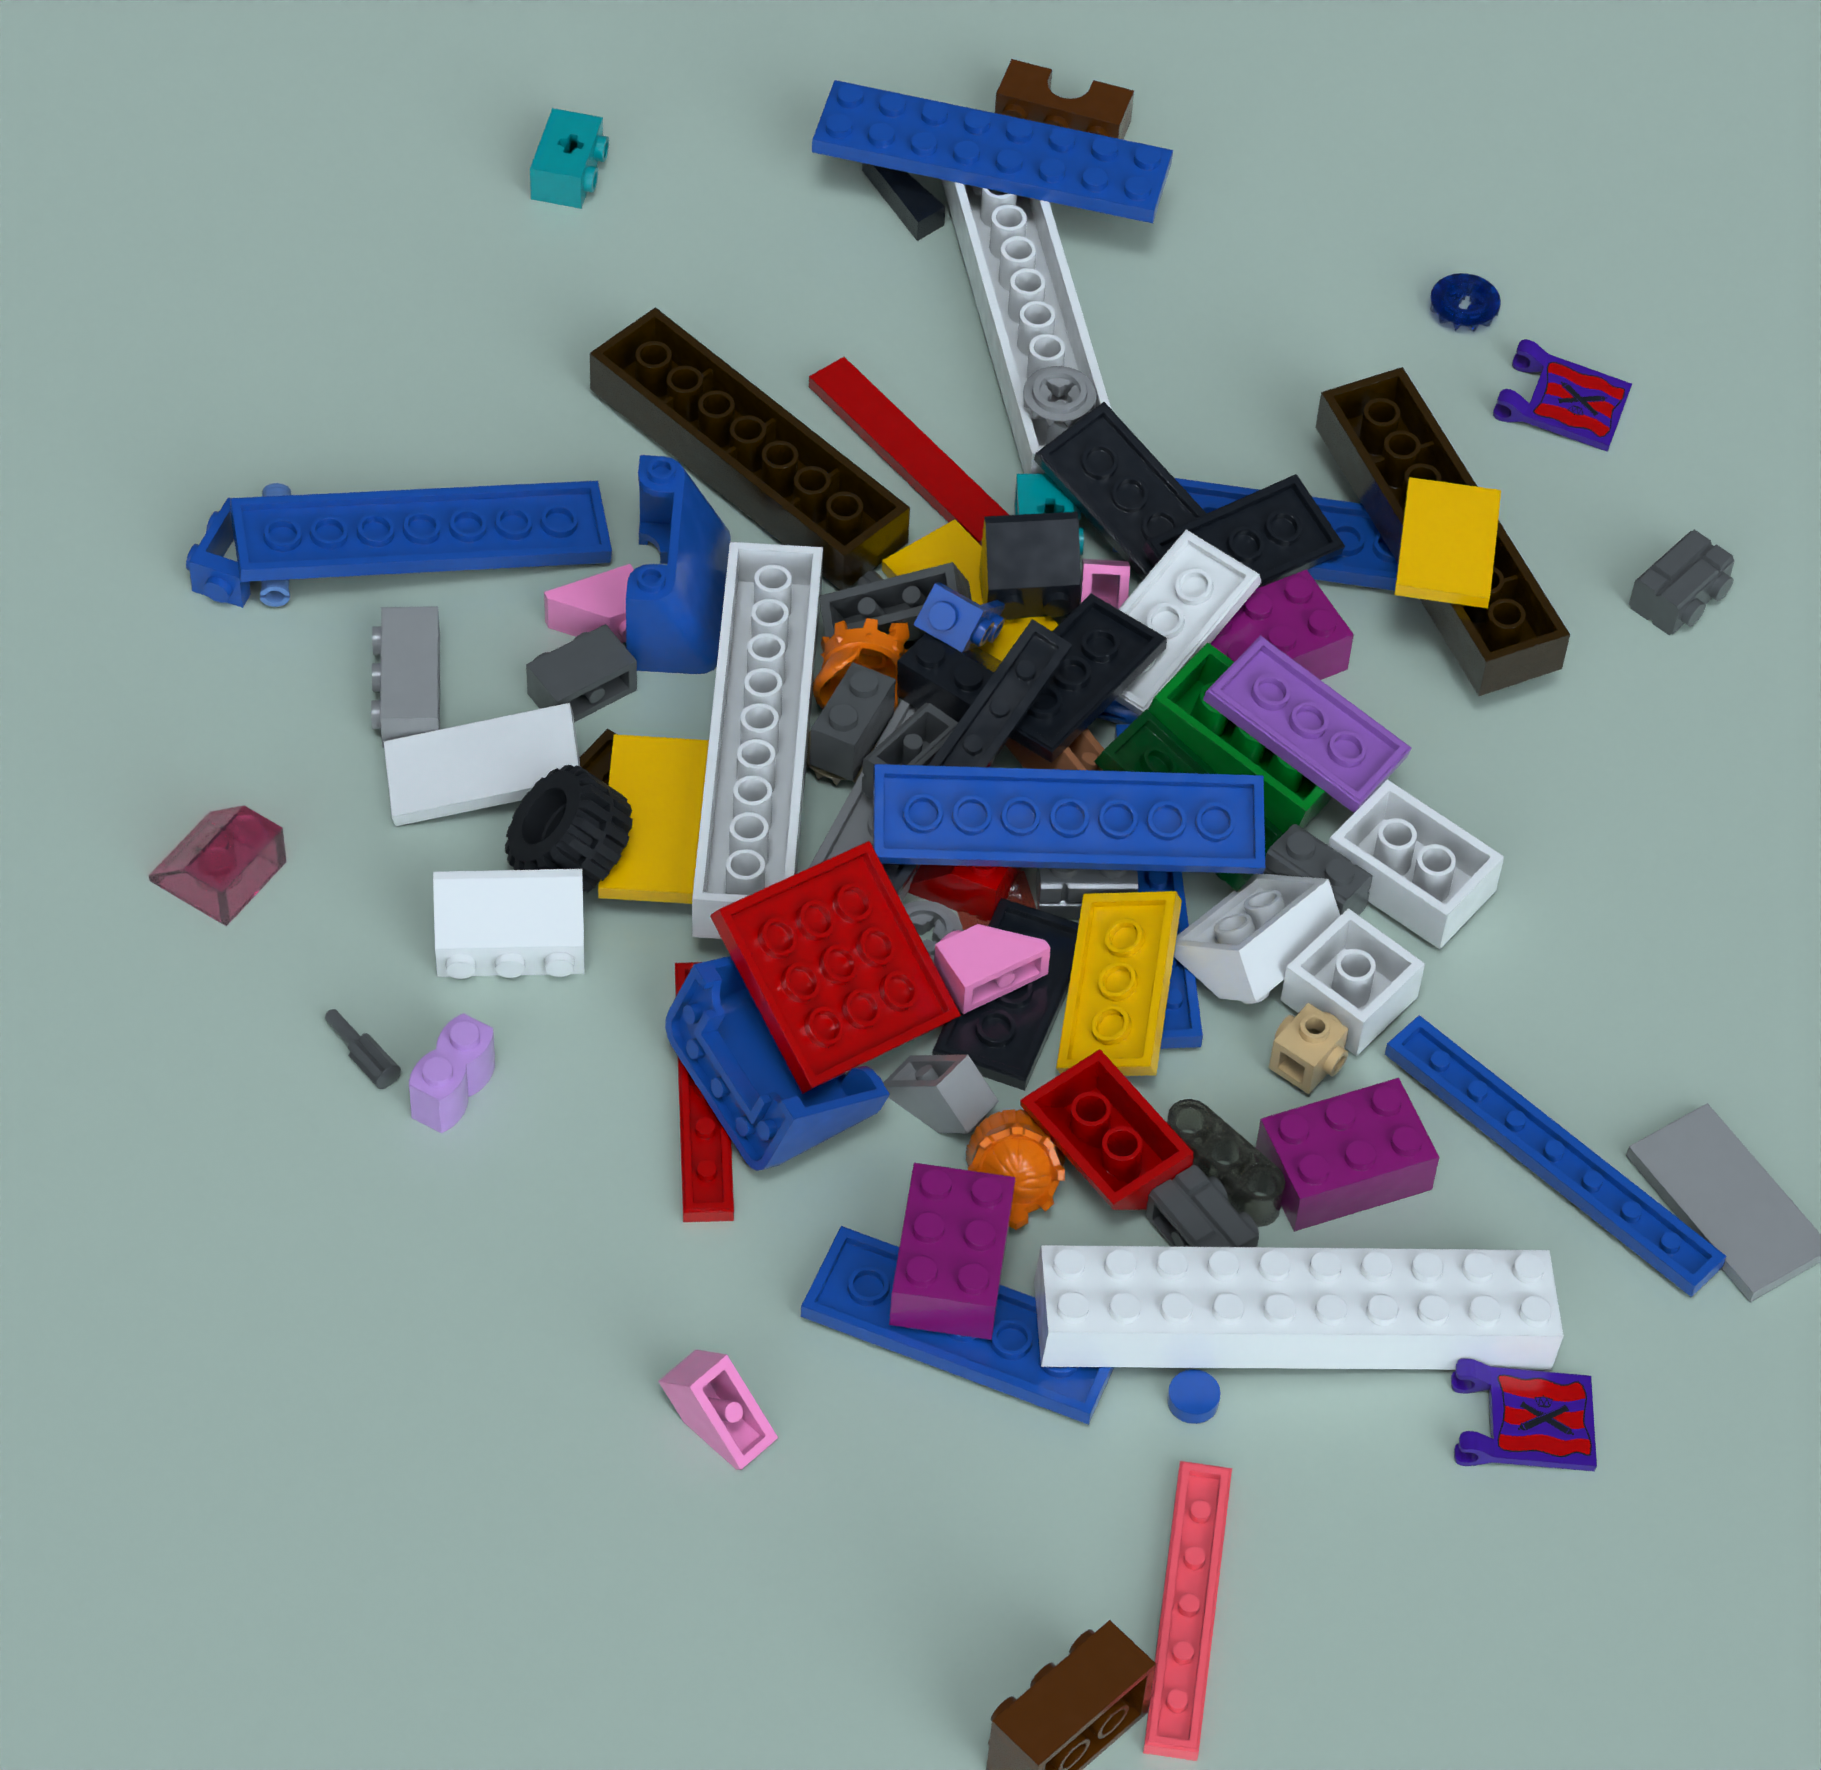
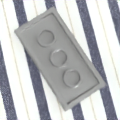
[1626,1103,1821,1302]

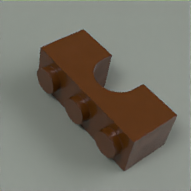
[995,59,1134,139]

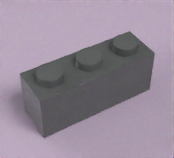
[819,562,972,641]

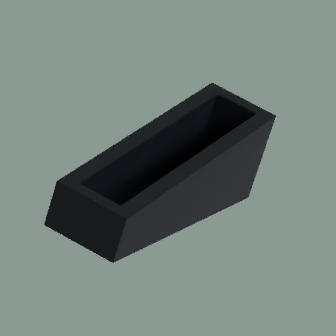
[862,163,946,241]

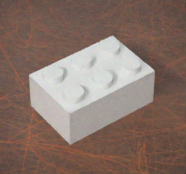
[1328,779,1504,949]

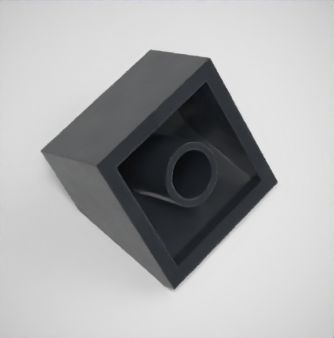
[979,512,1081,620]
[897,632,1002,723]

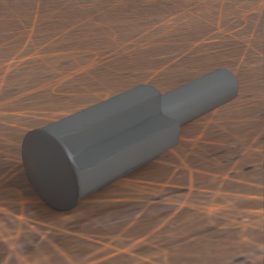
[325,1009,401,1089]

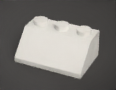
[433,869,585,979]
[1174,874,1340,1004]

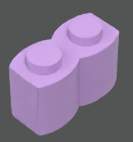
[409,1013,495,1133]

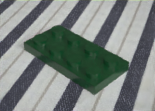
[1094,709,1284,892]

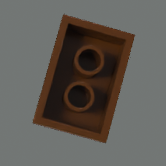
[986,1620,1156,1770]

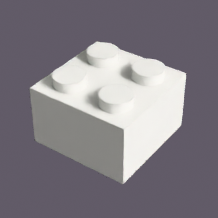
[1281,908,1425,1056]

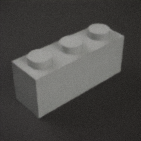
[371,606,440,748]

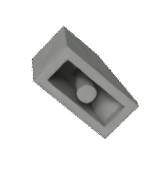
[883,1054,999,1135]

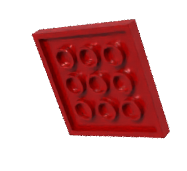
[710,841,961,1094]

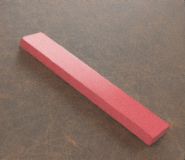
[1143,1461,1232,1761]

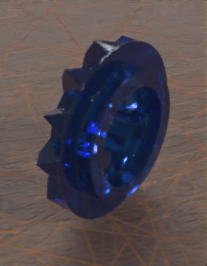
[1430,273,1501,332]

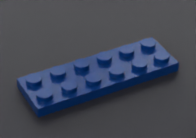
[801,1226,1114,1425]

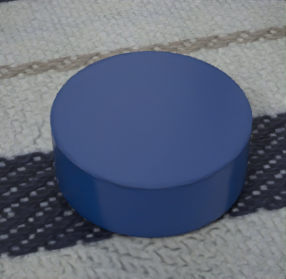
[1167,1369,1221,1424]

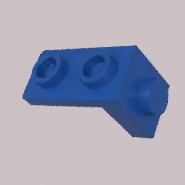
[186,498,251,608]
[913,582,1005,652]

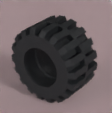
[505,765,633,893]

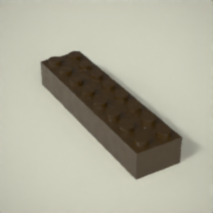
[589,307,910,590]
[1315,367,1570,696]

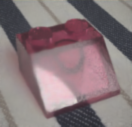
[149,805,287,926]

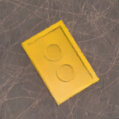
[1394,477,1501,608]

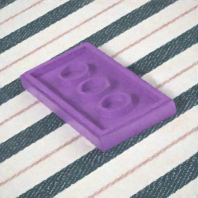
[1203,635,1412,813]

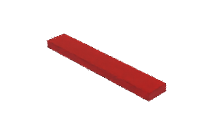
[809,357,1009,546]
[675,962,734,1222]

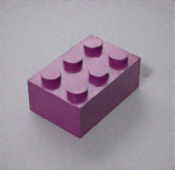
[1210,569,1354,680]
[1255,1078,1440,1232]
[889,1163,1015,1340]

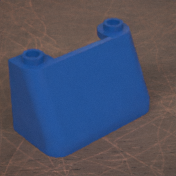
[626,455,731,674]
[665,956,890,1171]

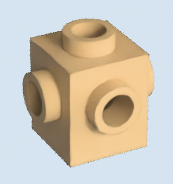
[1269,1003,1349,1094]

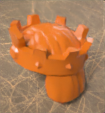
[812,618,910,712]
[966,1109,1065,1230]

